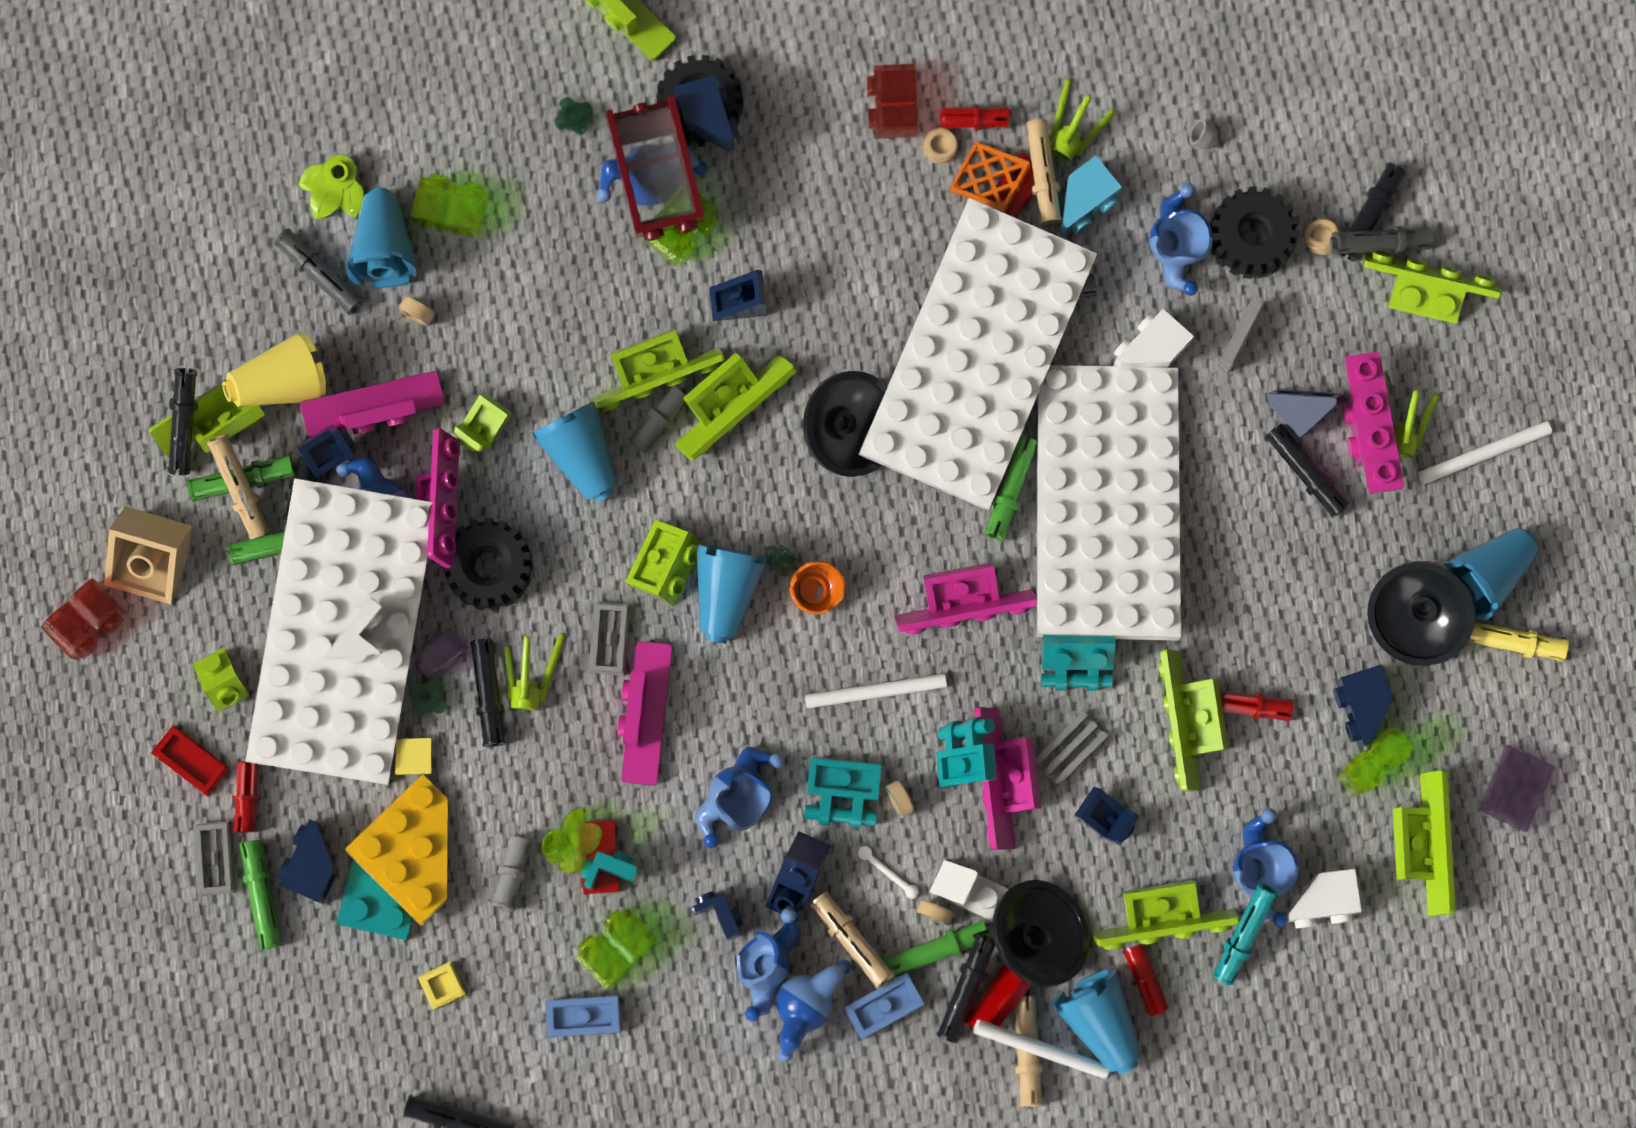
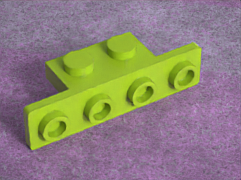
[584,0,676,61]
[1363,251,1502,324]
[589,328,725,412]
[675,353,797,461]
[149,379,265,456]
[1159,649,1229,792]
[1393,770,1456,916]
[1093,880,1240,950]

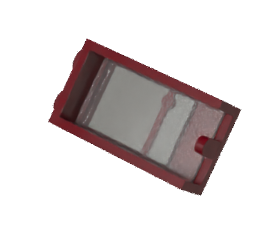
[605,95,705,242]

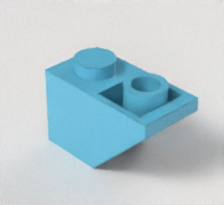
[1060,156,1122,237]

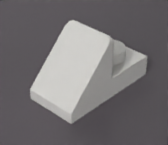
[325,597,383,659]
[929,860,1008,922]

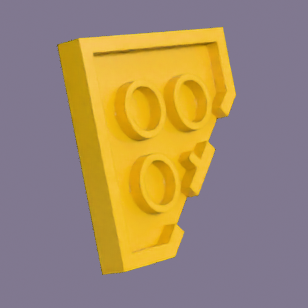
[345,774,448,926]

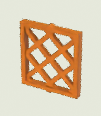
[950,142,1031,213]

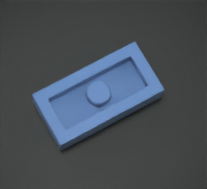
[844,973,925,1040]
[545,996,621,1038]

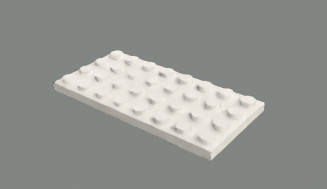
[859,198,1097,510]
[1037,365,1181,641]
[245,478,433,785]

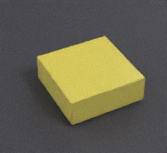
[395,738,432,776]
[418,961,466,1010]

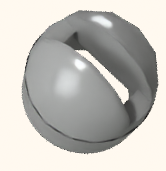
[1189,119,1219,149]

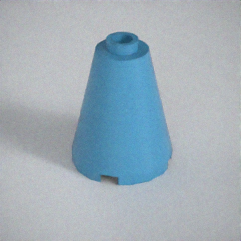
[346,188,417,288]
[532,401,618,503]
[1443,528,1538,620]
[697,544,768,644]
[1052,969,1141,1074]

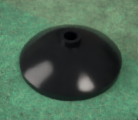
[803,371,888,477]
[1367,561,1476,666]
[992,880,1090,987]

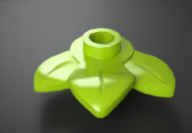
[299,155,365,219]

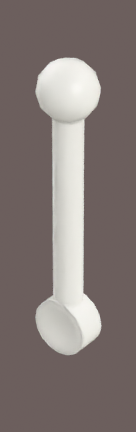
[858,846,919,899]

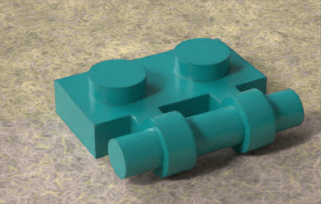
[1041,635,1116,691]
[936,717,997,787]
[804,758,882,828]

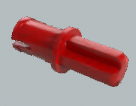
[940,104,1010,132]
[1221,691,1293,722]
[232,761,261,833]
[1122,944,1168,1016]

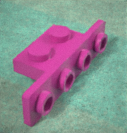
[1341,352,1404,494]
[300,371,444,436]
[414,428,461,568]
[894,562,1037,634]
[617,641,672,786]
[974,707,1042,850]

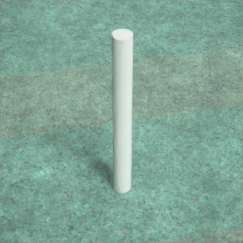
[1418,421,1552,485]
[805,673,947,709]
[974,1020,1109,1079]

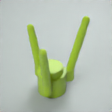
[1049,78,1116,162]
[1384,375,1439,458]
[504,633,565,711]

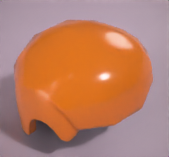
[789,561,845,615]

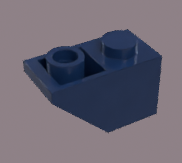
[674,75,739,152]
[1333,665,1393,749]
[278,819,338,904]
[765,831,831,922]

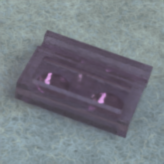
[1477,745,1556,832]

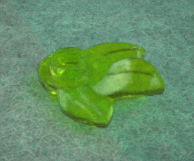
[541,807,603,874]

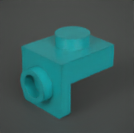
[581,851,639,890]

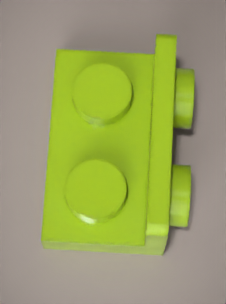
[625,520,703,606]

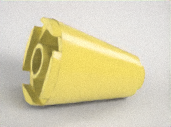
[222,332,326,407]

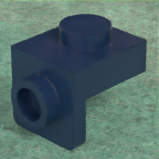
[296,424,356,478]
[1074,786,1139,845]
[690,891,744,941]

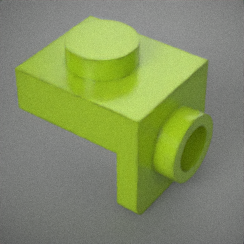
[452,393,512,452]
[192,647,249,712]

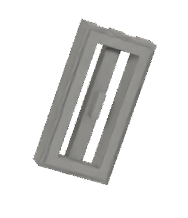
[1217,299,1263,372]
[589,602,630,676]
[1036,711,1108,787]
[193,821,235,896]

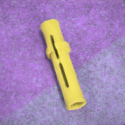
[1468,622,1569,662]

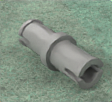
[491,836,532,912]

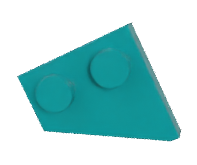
[337,860,413,941]

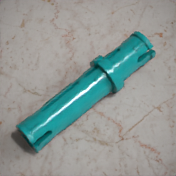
[1213,882,1279,985]

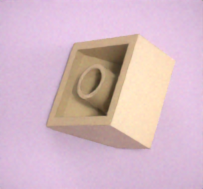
[104,506,192,605]

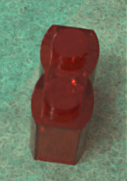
[867,64,918,139]
[40,578,127,660]

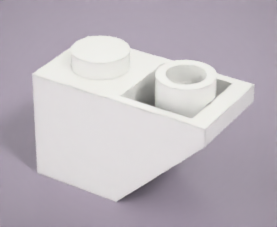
[1113,309,1194,368]
[1286,869,1362,929]

